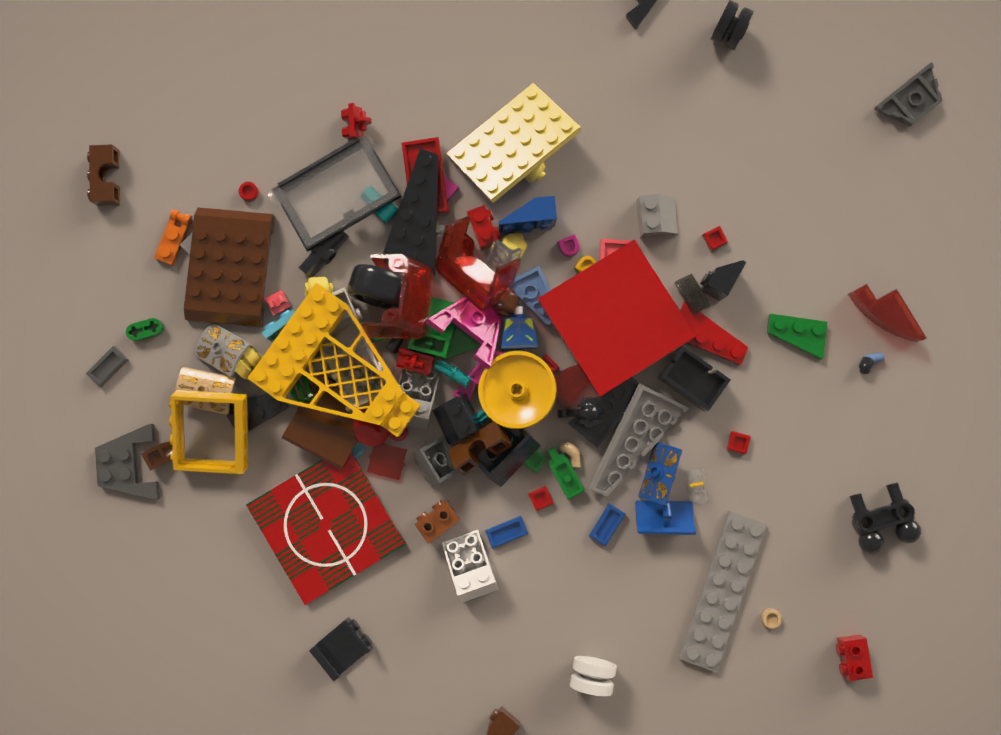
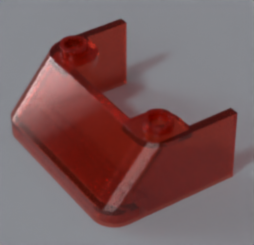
[435,216,521,311]
[362,254,434,339]

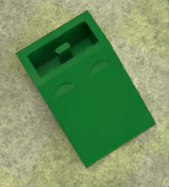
[408,295,457,360]

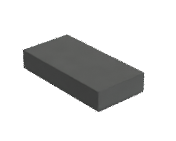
[86,346,129,387]

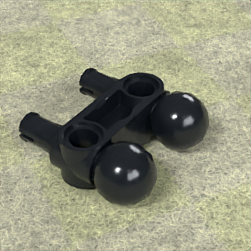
[849,482,921,554]

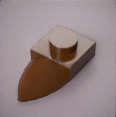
[141,442,173,471]

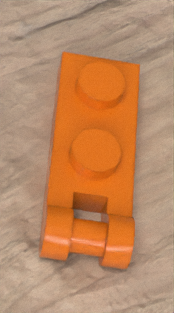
[154,209,192,266]

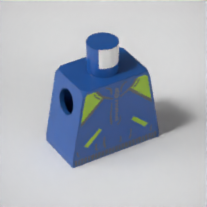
[501,306,538,350]

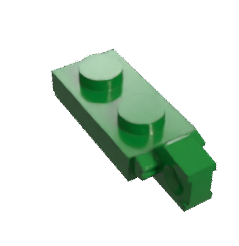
[547,447,585,500]

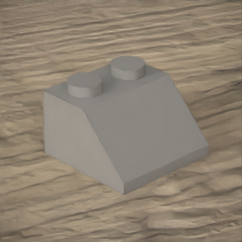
[636,194,678,238]

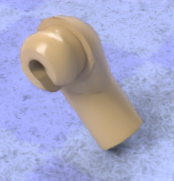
[560,442,581,467]

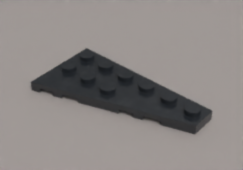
[382,148,439,276]

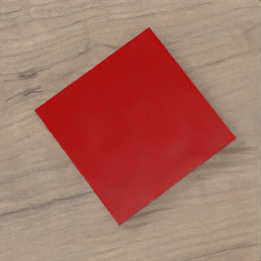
[537,240,696,397]

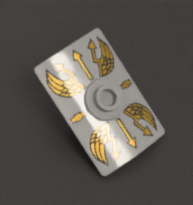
[194,323,250,377]

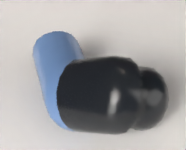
[859,352,884,375]

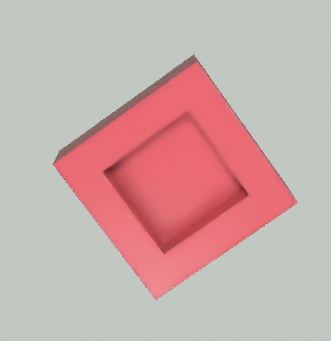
[265,290,292,316]

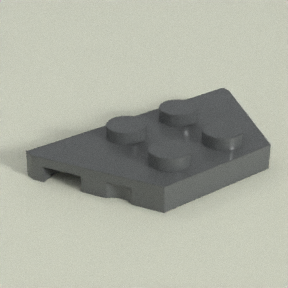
[874,62,942,126]

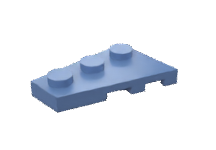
[505,266,552,326]

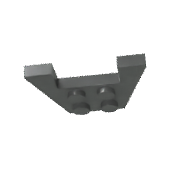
[95,424,159,499]

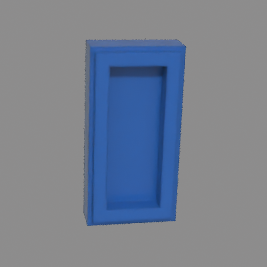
[588,503,626,546]
[485,516,528,549]

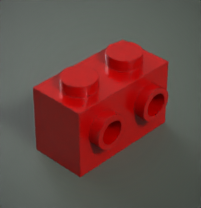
[467,205,501,251]
[836,634,873,681]

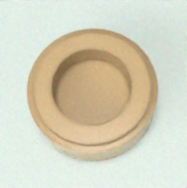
[761,608,782,629]

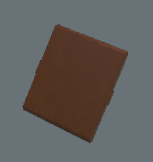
[282,375,369,470]

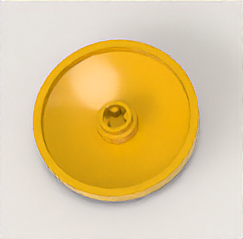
[478,351,557,429]

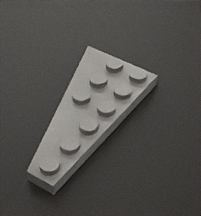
[588,384,689,496]

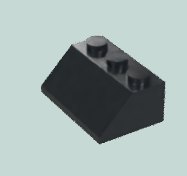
[478,427,541,487]

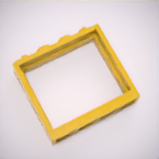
[168,390,248,474]

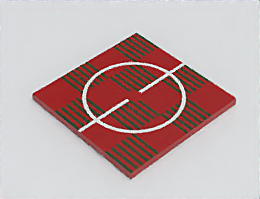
[246,453,406,605]

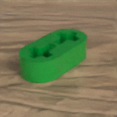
[126,318,164,341]

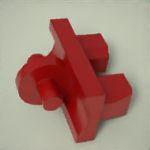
[341,103,372,140]
[396,347,434,375]

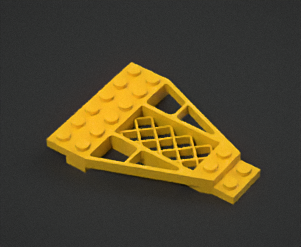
[248,283,421,437]

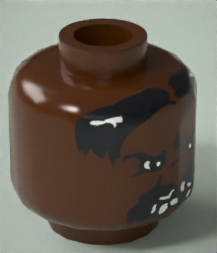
[492,288,519,317]

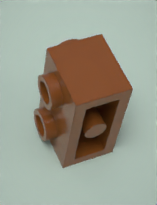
[414,500,460,543]

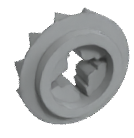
[348,362,380,392]

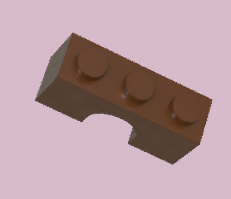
[87,144,120,206]
[448,422,512,476]

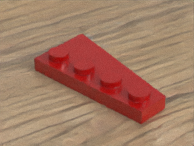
[680,301,748,365]

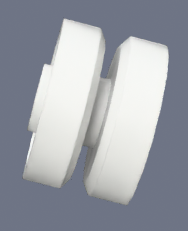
[569,656,617,696]

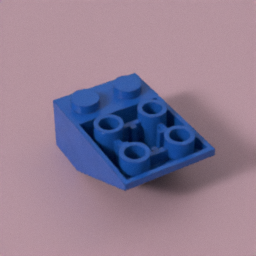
[498,196,557,235]

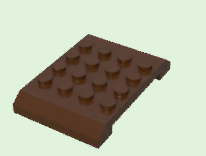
[184,207,275,327]

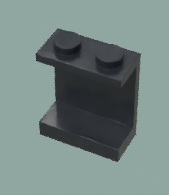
[309,617,373,682]

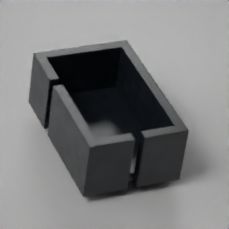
[657,346,731,412]

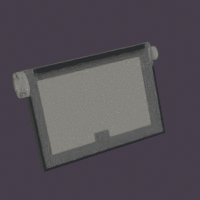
[267,135,402,252]

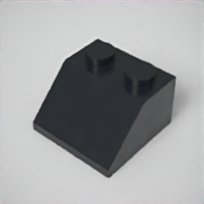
[700,260,746,301]
[432,394,482,444]

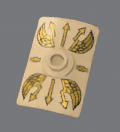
[175,367,236,415]

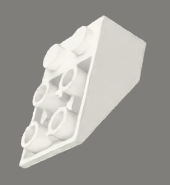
[442,530,499,603]

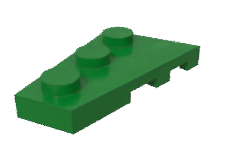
[767,314,827,360]

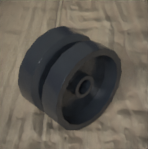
[710,0,754,50]

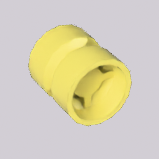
[235,344,263,380]

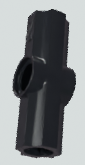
[298,231,349,278]

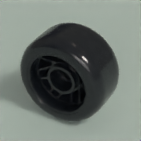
[347,264,409,310]

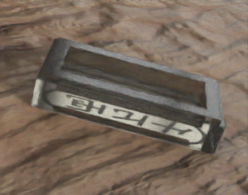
[674,274,711,315]

